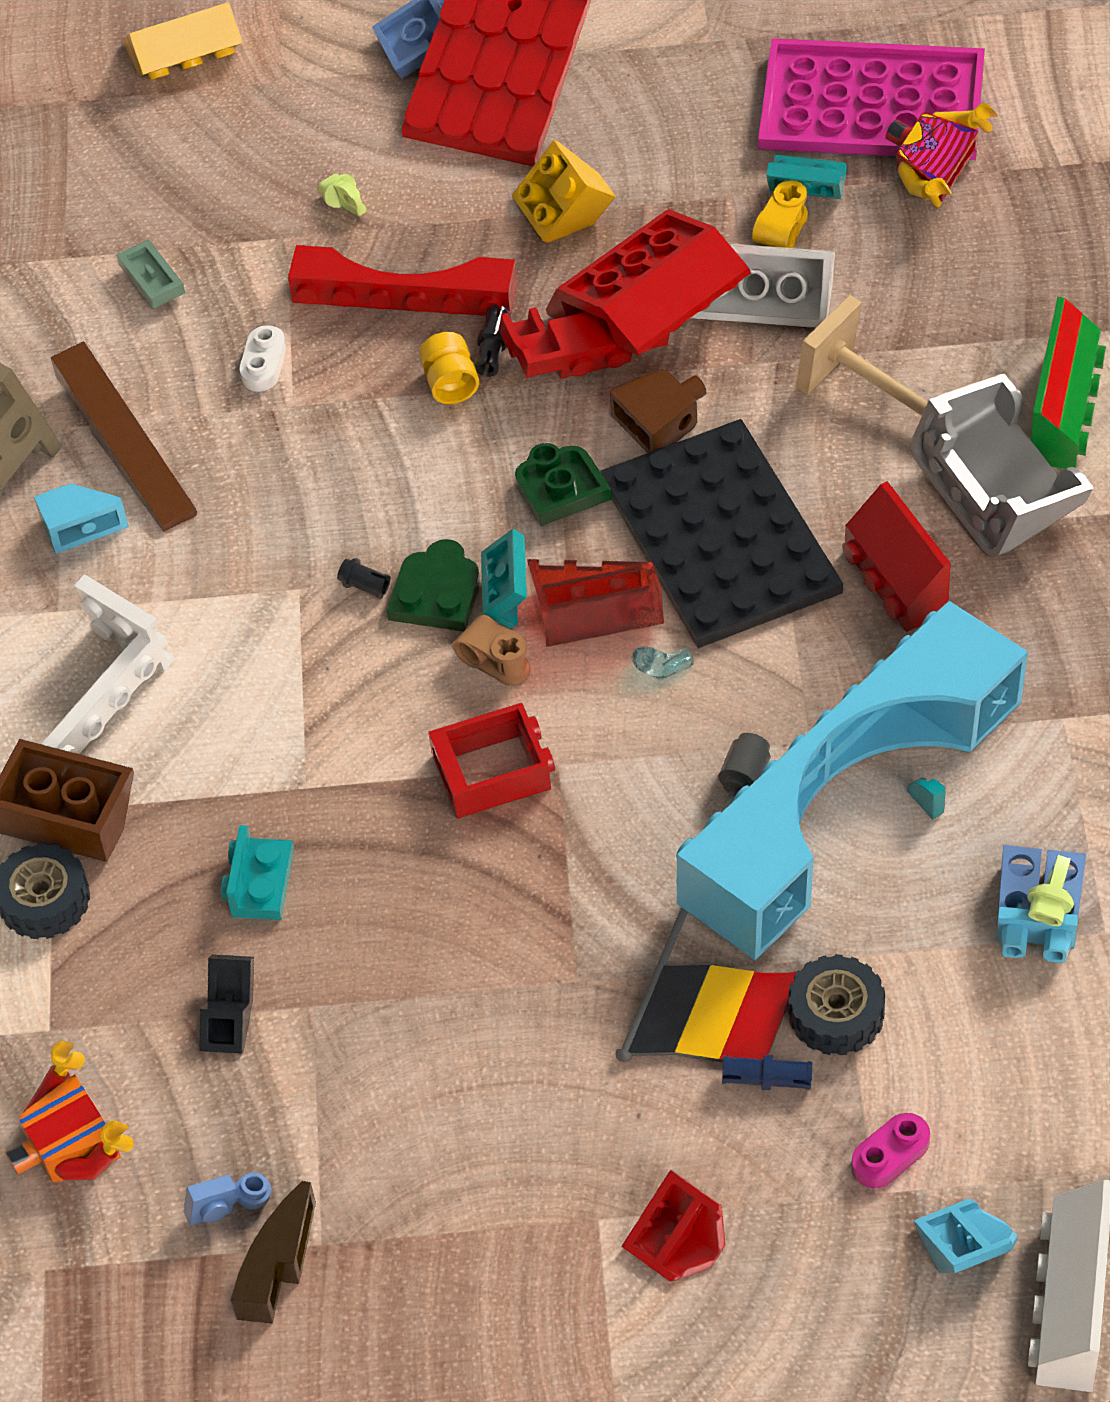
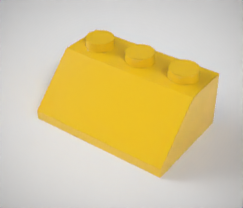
[122,2,242,80]

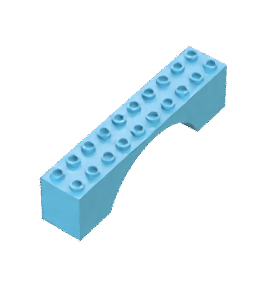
[676,601,1028,960]

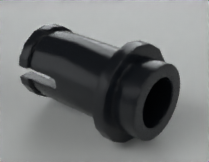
[337,558,391,599]

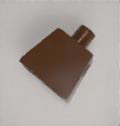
[609,369,707,453]

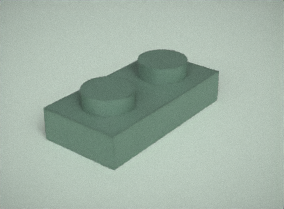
[117,239,185,309]

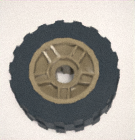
[0,843,90,939]
[788,954,885,1055]

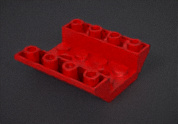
[546,209,751,356]

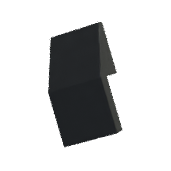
[199,954,254,1054]

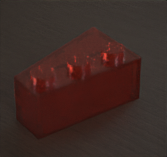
[527,559,664,647]

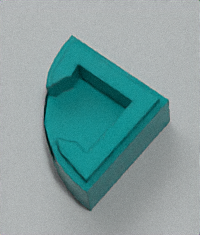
[907,777,946,820]

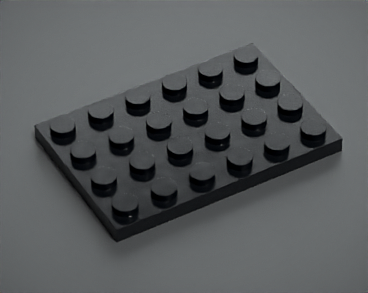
[600,419,843,648]

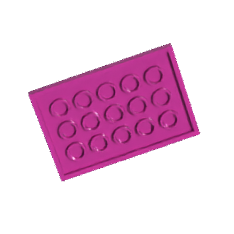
[758,38,985,161]

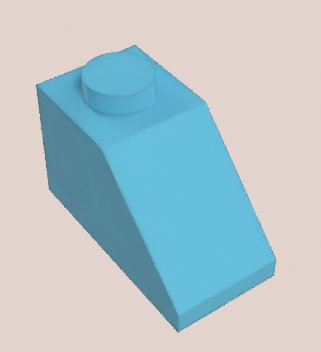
[34,483,129,554]

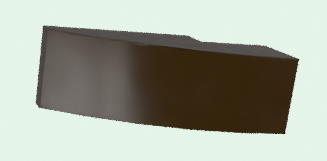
[231,1181,316,1324]

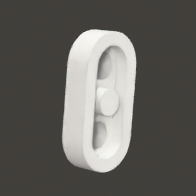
[240,325,286,392]

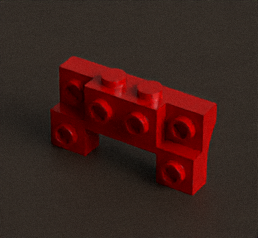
[499,307,670,379]

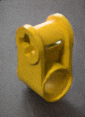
[752,180,808,248]

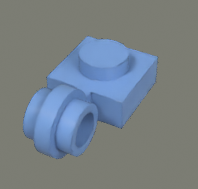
[183,1172,271,1226]

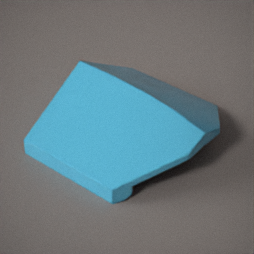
[914,1199,1018,1273]

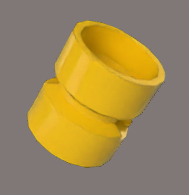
[418,332,480,404]

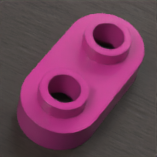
[852,1113,930,1188]

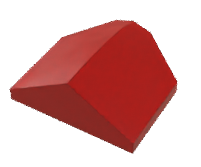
[621,1170,726,1282]

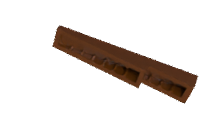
[50,341,197,532]

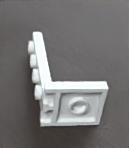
[41,574,175,754]

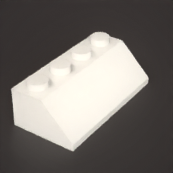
[691,244,835,328]
[1028,1180,1110,1392]

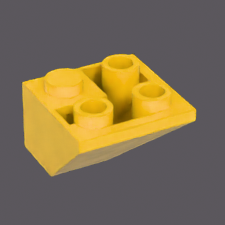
[511,140,616,243]

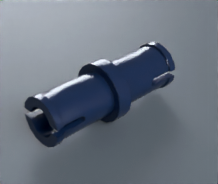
[722,1055,813,1090]

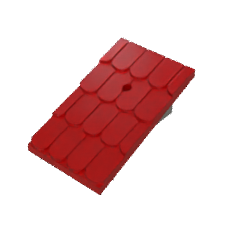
[401,0,591,166]

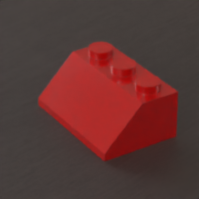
[842,481,951,632]

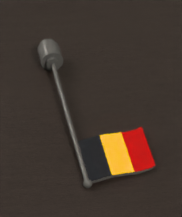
[615,732,801,1062]

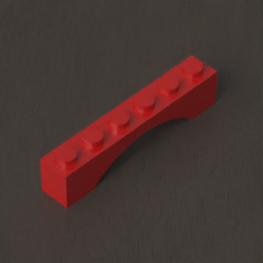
[288,245,517,318]

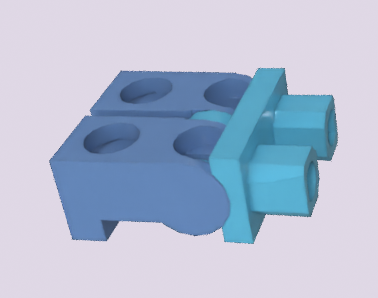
[996,845,1086,963]

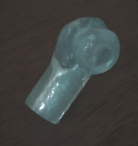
[631,646,694,679]

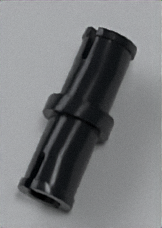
[474,305,510,377]

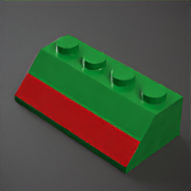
[1031,297,1106,469]

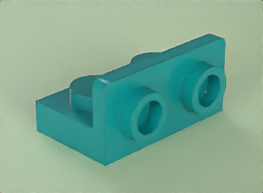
[766,155,847,200]
[481,529,527,629]
[221,825,294,920]

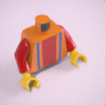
[5,1041,134,1183]

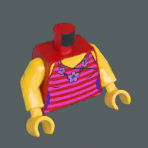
[885,103,998,208]

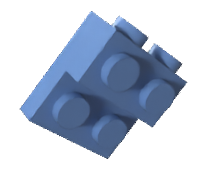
[372,0,444,79]

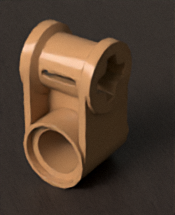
[452,615,531,686]

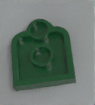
[515,443,612,526]
[387,539,480,632]

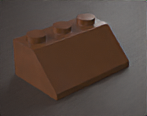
[0,739,134,862]

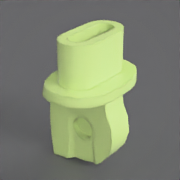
[317,174,367,217]
[1027,855,1074,927]

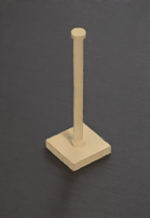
[796,295,928,416]

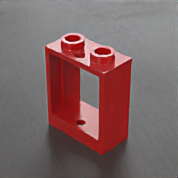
[428,702,555,819]

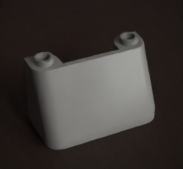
[911,374,1093,557]

